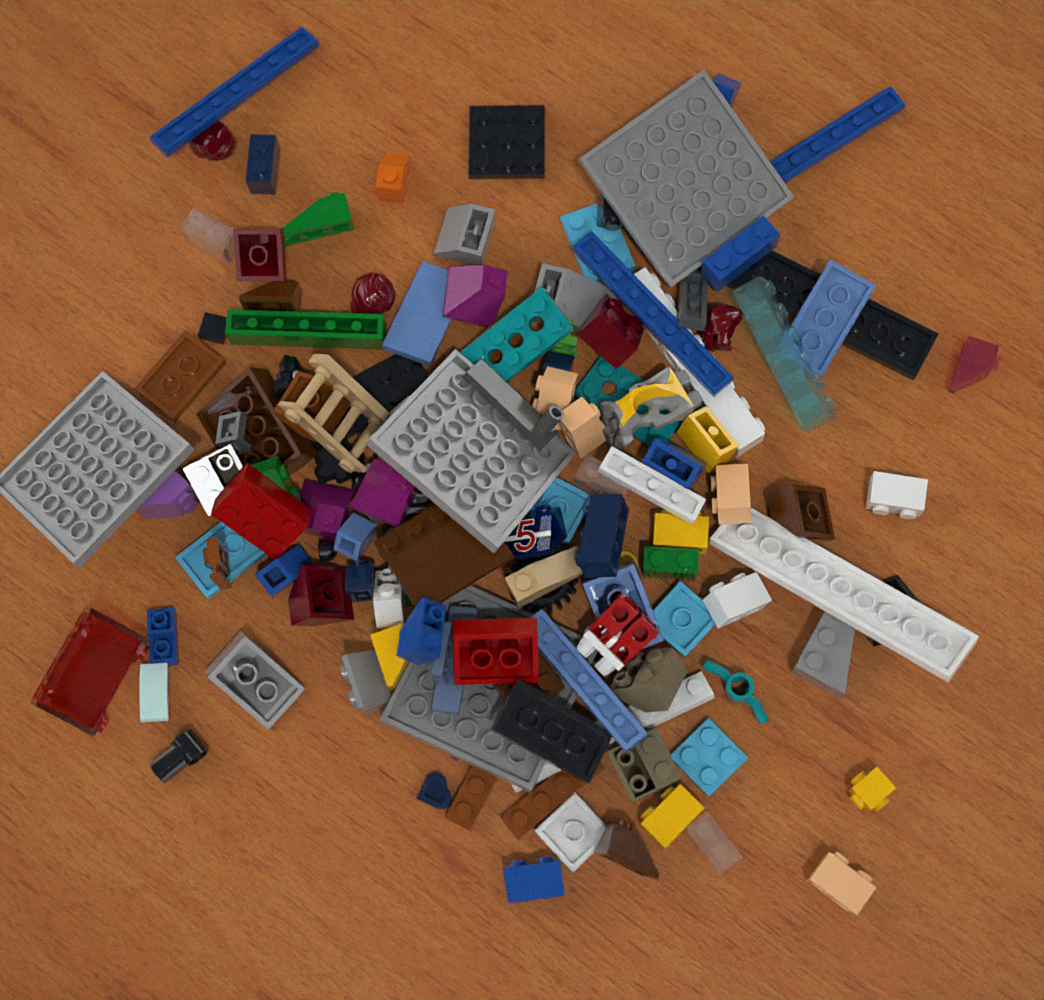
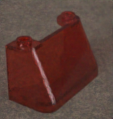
[31,607,150,737]

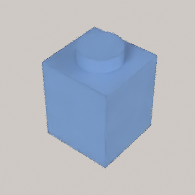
[333,513,376,561]

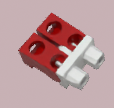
[576,591,660,676]

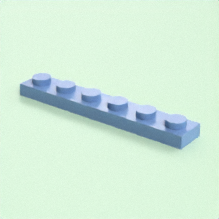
[531,609,648,753]

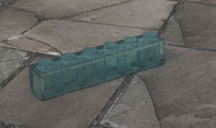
[732,276,836,432]

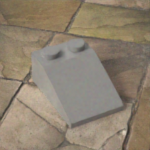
[204,631,305,730]

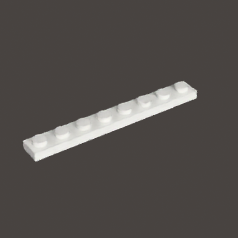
[512,671,715,793]

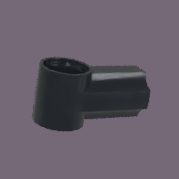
[149,729,208,783]

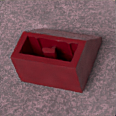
[578,294,645,369]

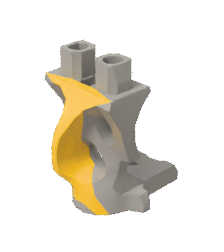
[600,367,703,451]

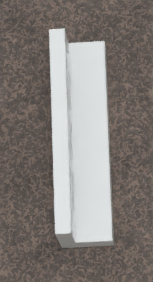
[597,446,706,525]

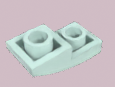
[139,663,169,722]

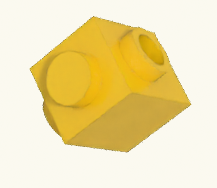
[848,767,896,812]

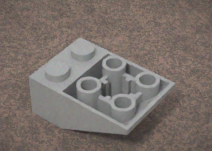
[533,263,617,333]

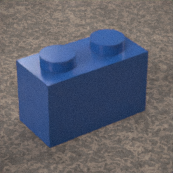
[642,436,707,489]
[504,856,565,904]

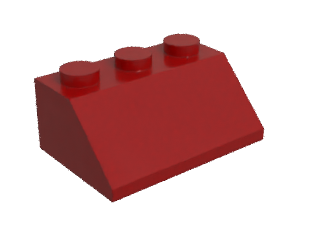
[453,618,538,685]

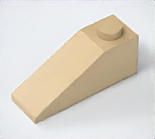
[505,546,583,608]

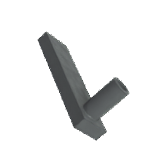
[462,359,564,451]

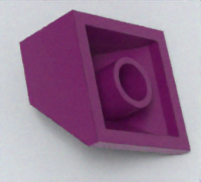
[442,265,508,328]
[350,459,419,528]
[300,479,356,540]

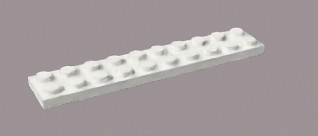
[710,508,979,683]

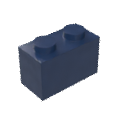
[245,134,281,195]

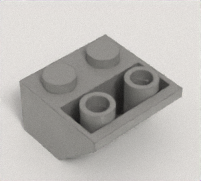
[433,203,497,266]
[339,650,392,716]

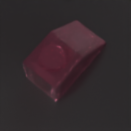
[948,336,1001,393]

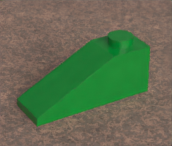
[282,192,355,247]

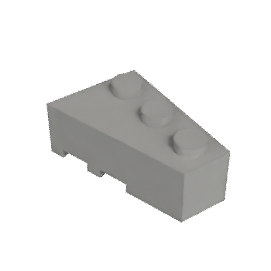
[791,611,855,699]

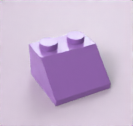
[137,471,199,519]

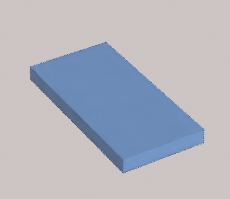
[776,259,877,378]
[382,261,453,367]

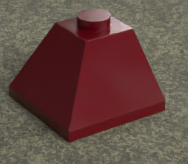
[233,226,286,281]
[288,565,354,626]

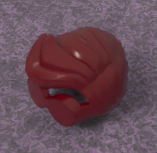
[189,120,236,161]
[351,272,396,314]
[700,304,743,352]

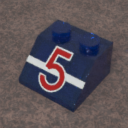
[505,504,568,560]

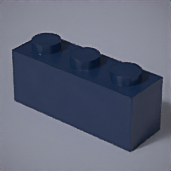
[576,494,629,578]

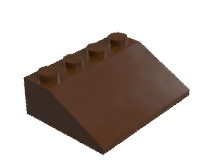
[196,367,318,475]
[374,504,514,608]

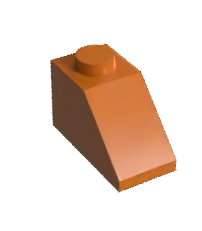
[375,152,411,203]

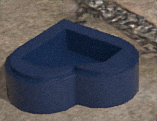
[417,773,452,810]

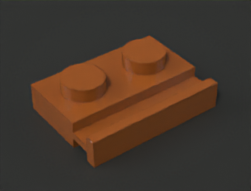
[203,538,231,589]

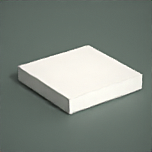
[535,792,606,873]

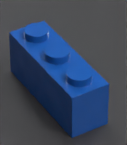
[701,215,780,292]

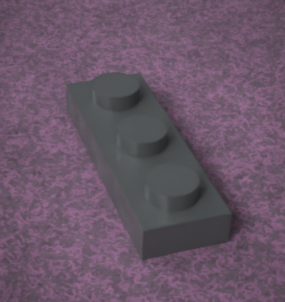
[678,270,707,331]

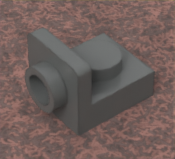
[215,411,252,456]

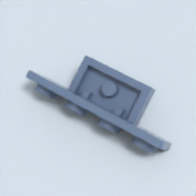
[428,606,478,714]

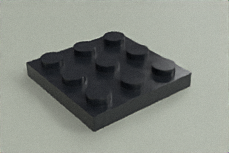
[469,105,545,179]

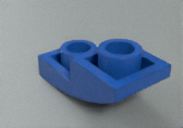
[147,607,179,666]

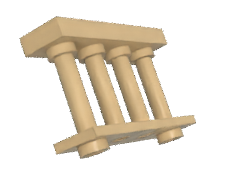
[278,354,390,473]

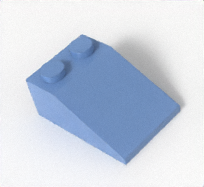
[583,560,664,648]

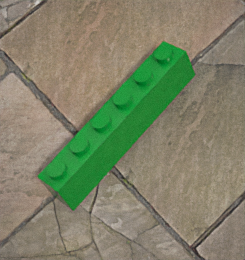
[225,309,387,350]

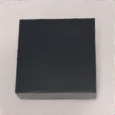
[198,312,227,345]

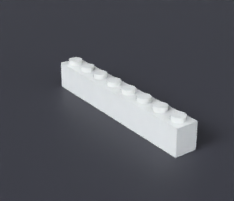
[634,267,765,458]

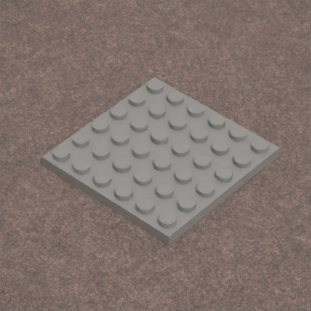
[578,70,794,288]
[366,349,577,553]
[0,371,195,568]
[380,585,598,793]

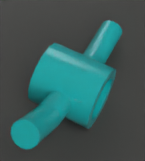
[703,659,769,725]

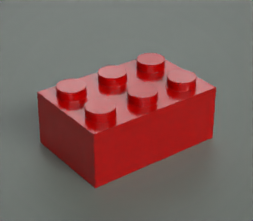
[211,463,312,560]

